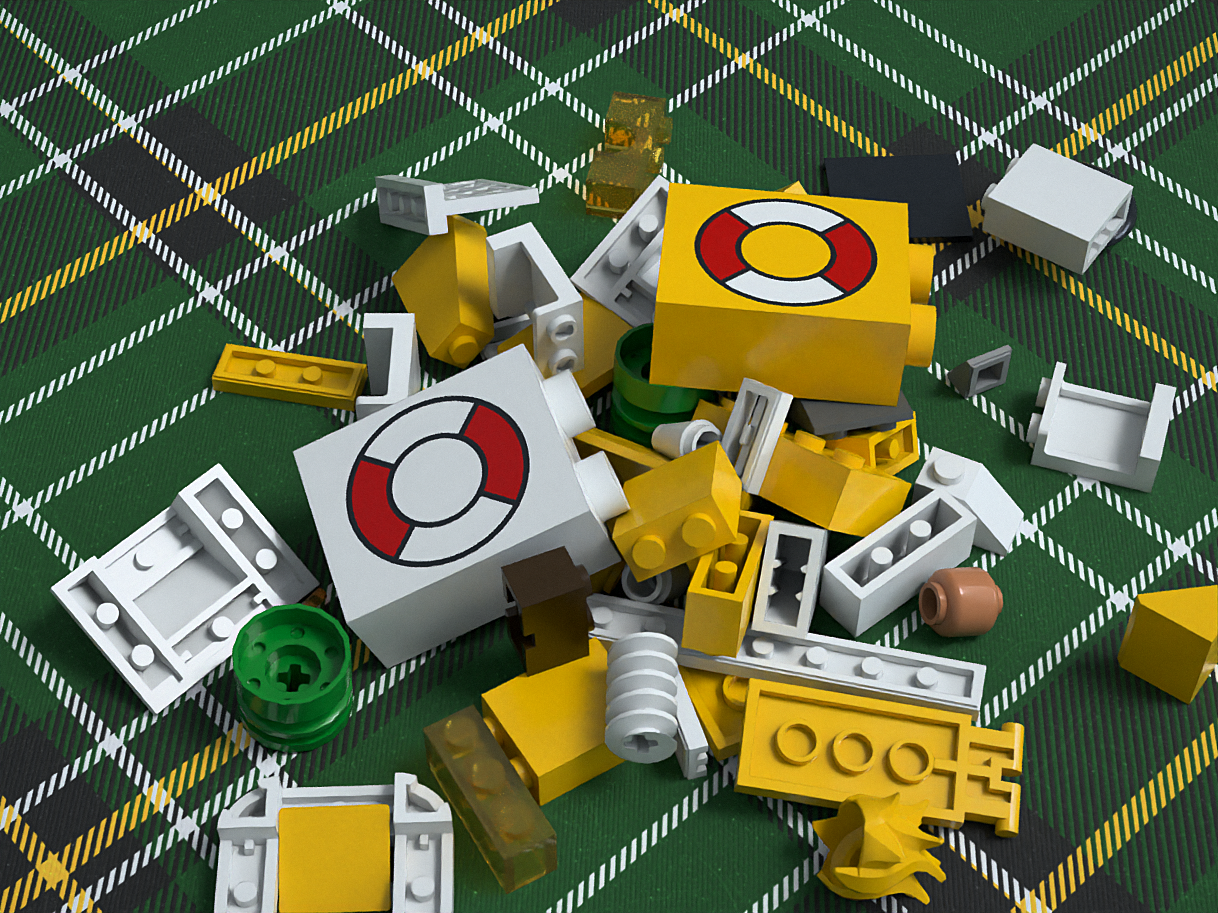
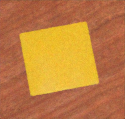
[279,804,391,913]

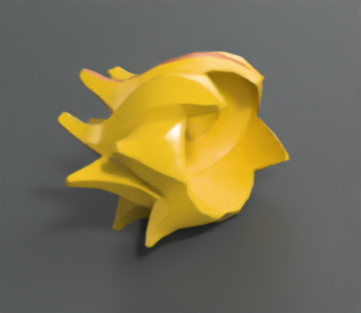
[812,792,946,905]

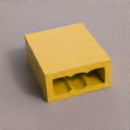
[612,440,742,583]
[478,637,626,806]

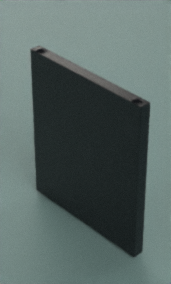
[822,154,974,244]

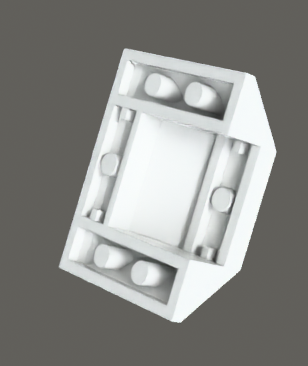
[570,175,727,397]
[50,463,320,716]

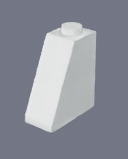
[751,520,831,640]

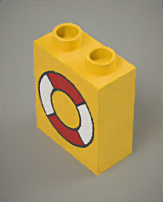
[649,182,936,407]

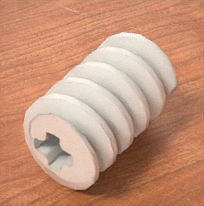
[605,632,678,764]

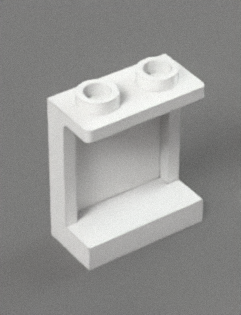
[485,222,584,380]
[356,313,421,421]
[1026,362,1176,493]

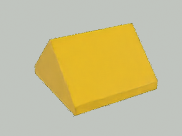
[1117,585,1218,705]

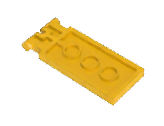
[734,678,1024,838]

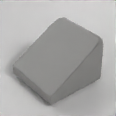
[947,345,1012,398]

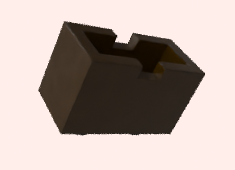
[501,546,595,677]

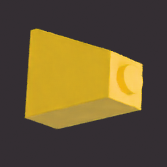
[391,214,495,369]

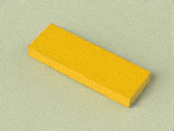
[212,343,368,412]

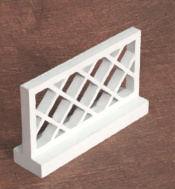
[375,175,539,235]

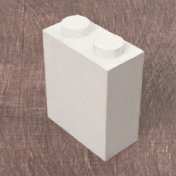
[981,143,1133,275]

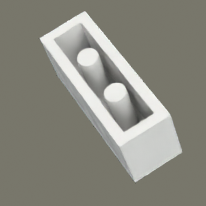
[819,486,978,638]

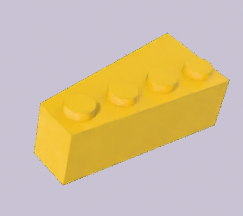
[691,396,912,537]

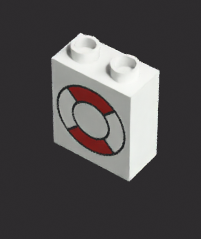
[293,343,630,669]

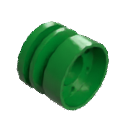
[610,323,716,450]
[232,603,353,753]

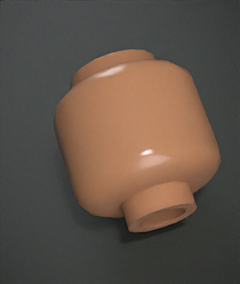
[919,567,1003,638]

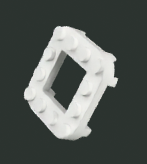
[214,773,454,913]

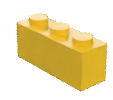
[681,510,774,658]

